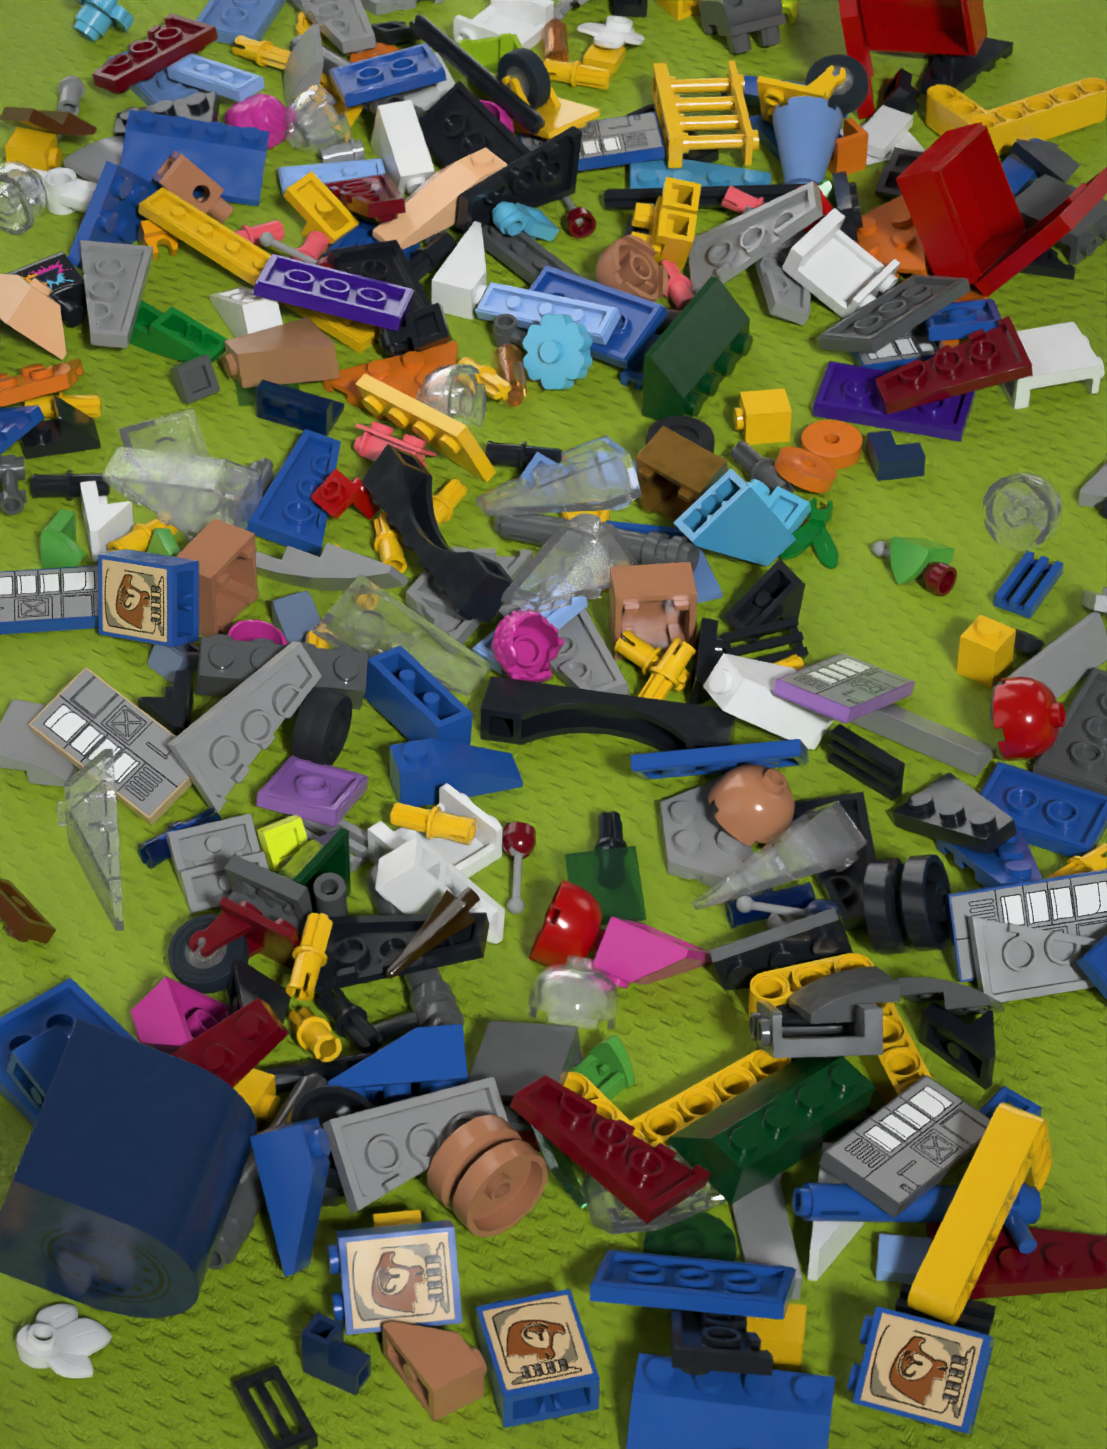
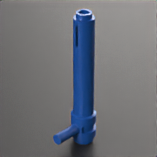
[792,1182,1041,1254]

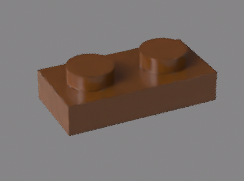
[0,878,56,944]

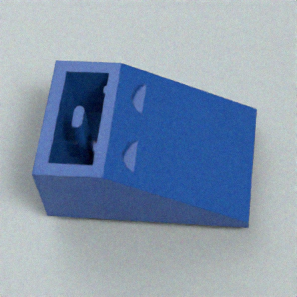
[328,1024,468,1107]

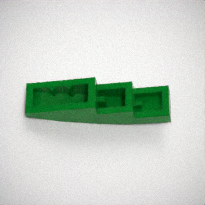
[87,300,228,363]

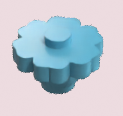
[73,0,134,42]
[523,314,593,390]

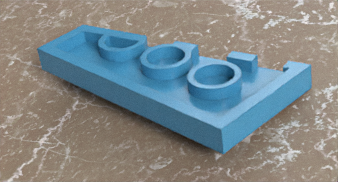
[630,156,771,189]

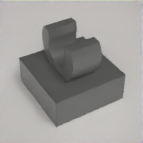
[170,355,220,404]

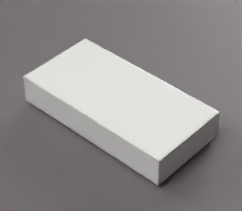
[862,105,913,159]

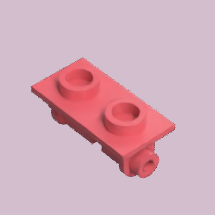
[354,421,437,468]

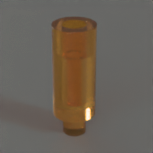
[543,18,569,63]
[495,344,527,406]

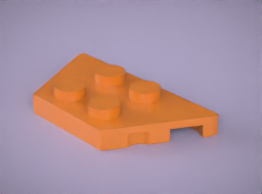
[856,195,928,278]
[322,341,458,421]
[0,359,84,407]

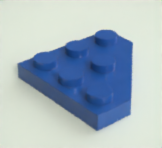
[68,161,161,270]

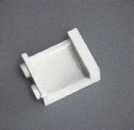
[453,0,554,50]
[782,208,901,319]
[999,321,1104,410]
[368,783,503,878]

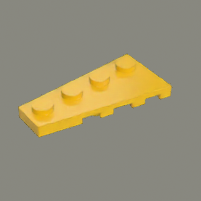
[355,374,496,483]

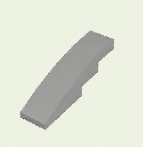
[256,543,409,591]

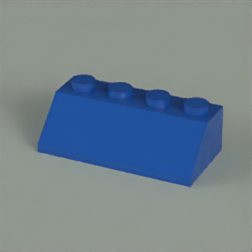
[120,110,269,207]
[626,1353,835,1449]

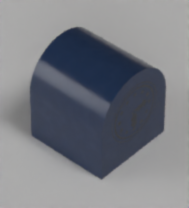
[0,1019,257,1318]

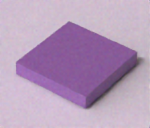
[256,755,368,827]

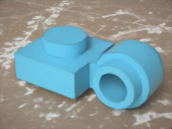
[492,201,559,242]
[746,479,811,534]

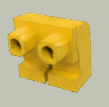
[631,177,701,271]

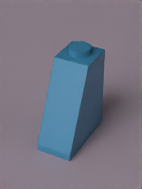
[673,468,796,567]

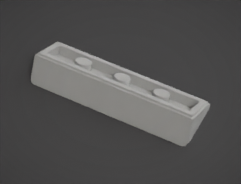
[990,611,1107,720]
[850,704,997,777]
[731,1176,802,1300]

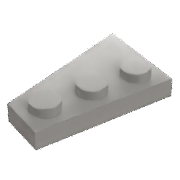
[968,917,1100,1002]

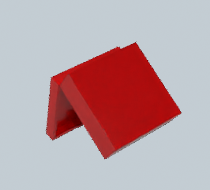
[838,0,988,119]
[896,122,1107,297]

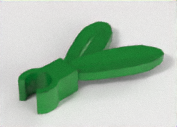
[779,498,839,569]

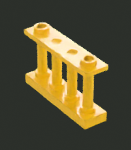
[652,60,759,168]

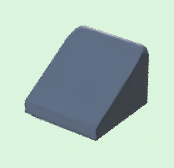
[271,591,325,645]
[148,643,200,683]

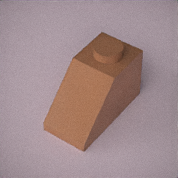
[382,1321,487,1421]

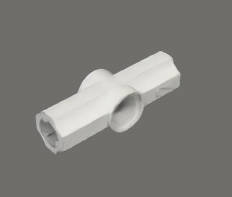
[7,164,97,215]

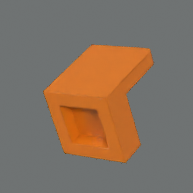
[827,118,868,175]

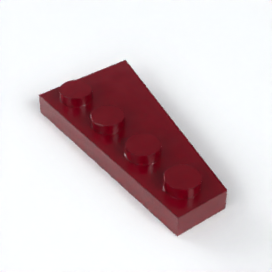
[92,13,218,94]
[323,173,406,222]
[875,316,1033,414]
[170,998,289,1088]
[510,1075,711,1224]
[925,1223,1107,1300]

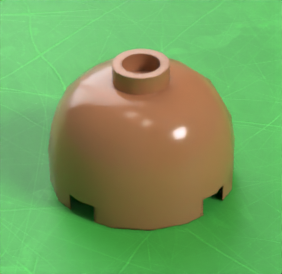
[595,235,669,302]
[708,764,795,849]

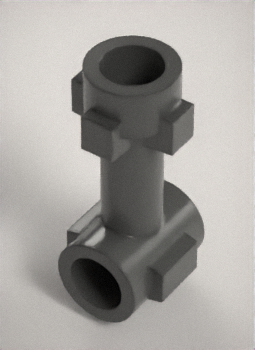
[492,314,527,350]
[0,455,27,515]

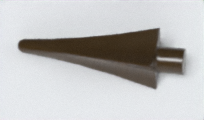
[385,887,480,979]

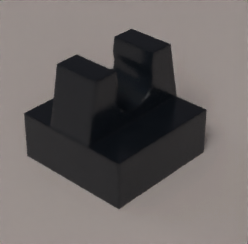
[879,68,920,115]

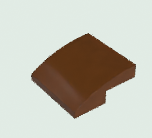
[0,107,97,135]

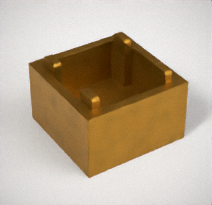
[635,426,728,522]

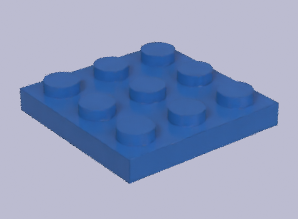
[0,978,137,1126]

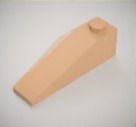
[373,147,508,250]
[0,274,67,360]

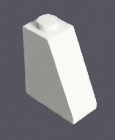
[371,100,435,194]
[703,653,834,750]

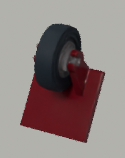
[168,896,300,994]

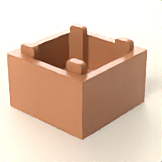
[176,518,259,638]
[608,562,697,660]

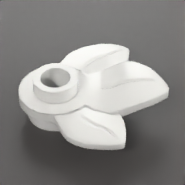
[577,16,644,49]
[16,1304,112,1378]

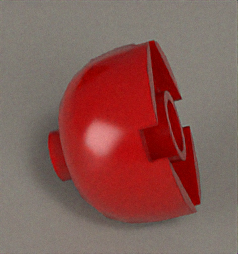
[993,677,1066,761]
[529,879,606,970]

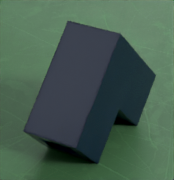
[866,430,926,481]
[301,1313,371,1396]

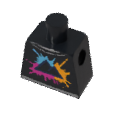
[6,251,87,327]

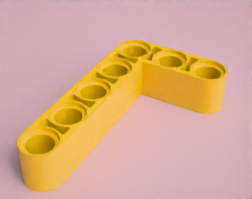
[925,78,1107,156]
[748,953,932,1106]
[564,1048,792,1162]
[907,1102,1053,1325]

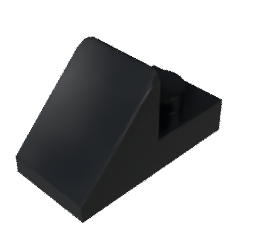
[20,396,101,459]
[724,559,805,643]
[688,617,723,705]
[138,670,194,737]
[225,960,291,1024]
[919,1002,996,1090]

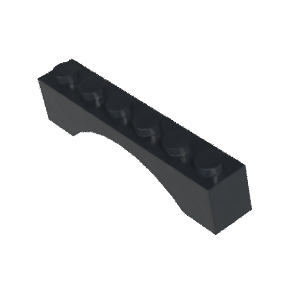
[362,444,517,623]
[481,676,735,774]

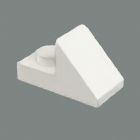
[80,481,134,562]

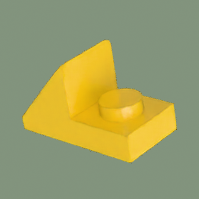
[283,171,360,244]

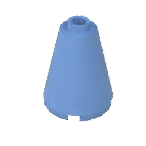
[773,96,843,186]

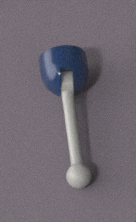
[736,895,839,918]

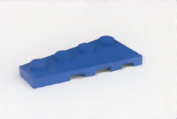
[247,429,341,557]

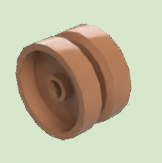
[427,1114,548,1238]

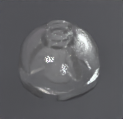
[285,84,351,157]
[0,161,48,235]
[416,364,486,436]
[983,472,1063,551]
[527,956,618,1029]

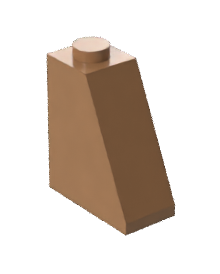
[222,317,340,388]

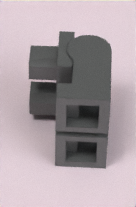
[698,0,786,53]

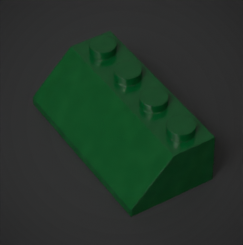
[642,276,753,421]
[668,1056,875,1205]

